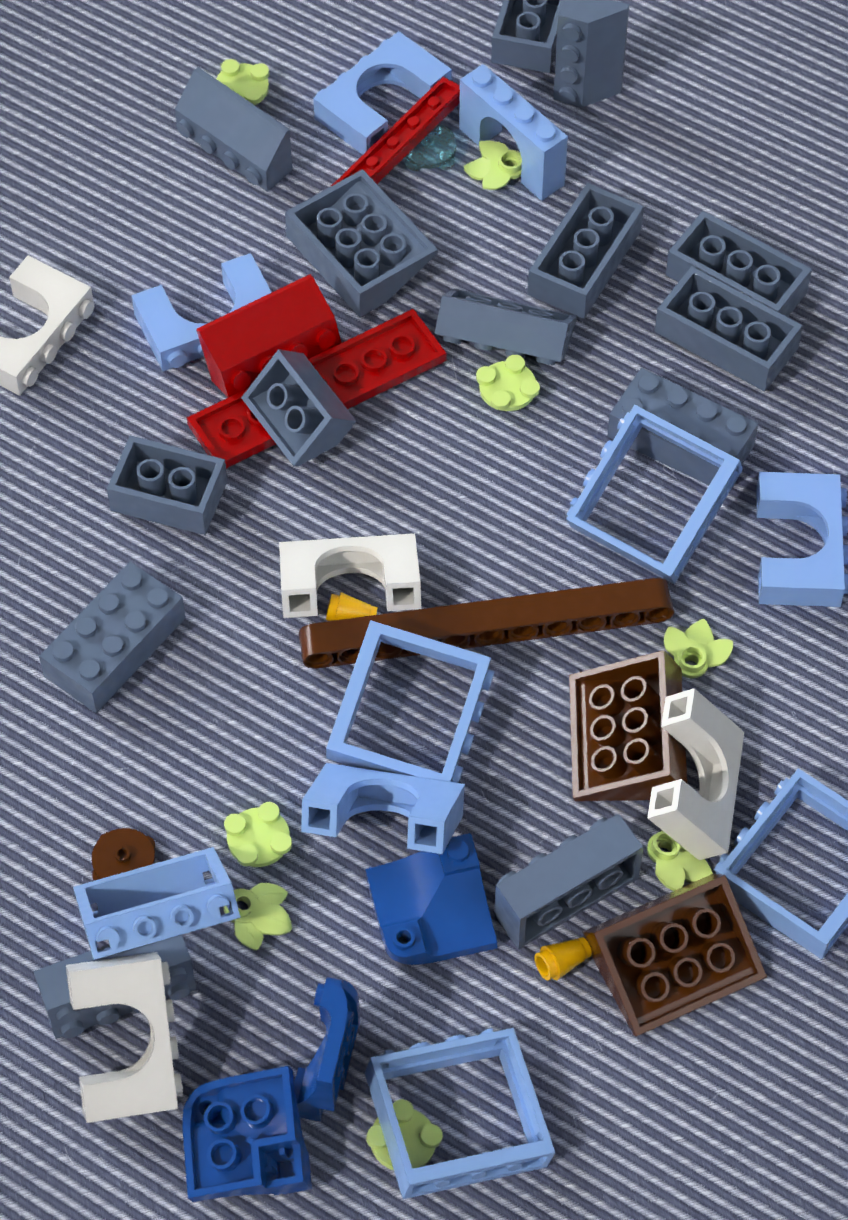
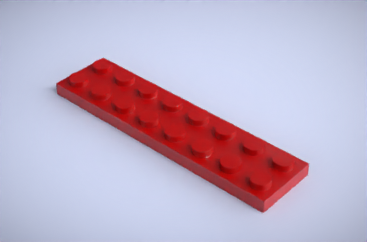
[187,308,447,468]

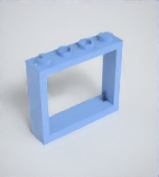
[566,405,743,584]
[326,620,495,783]
[713,768,848,960]
[73,847,241,960]
[365,1028,555,1199]

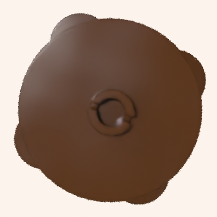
[91,828,156,881]

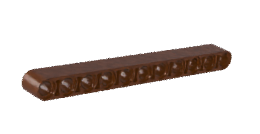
[299,578,674,669]

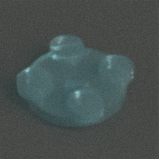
[405,124,456,171]

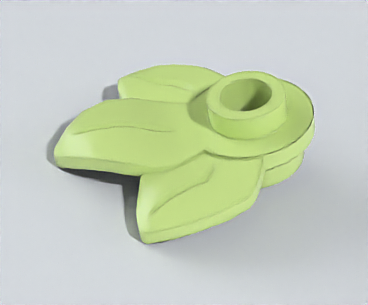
[464,140,522,190]
[664,619,733,678]
[647,831,713,891]
[223,883,292,950]

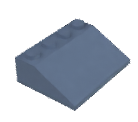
[285,169,438,317]

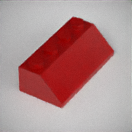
[196,274,342,397]

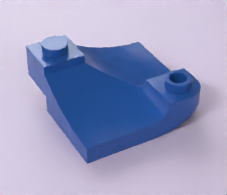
[365,833,498,965]
[294,977,360,1122]
[183,1066,312,1202]

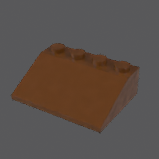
[569,650,688,801]
[583,874,767,1037]

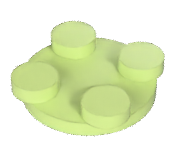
[217,59,269,105]
[476,355,540,411]
[224,802,292,867]
[366,1099,443,1171]

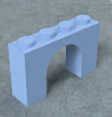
[313,31,452,155]
[459,64,568,201]
[132,253,272,371]
[756,472,848,607]
[301,763,465,854]

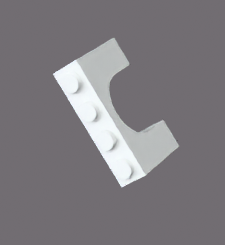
[0,256,94,396]
[279,533,421,618]
[647,688,744,860]
[66,952,183,1123]

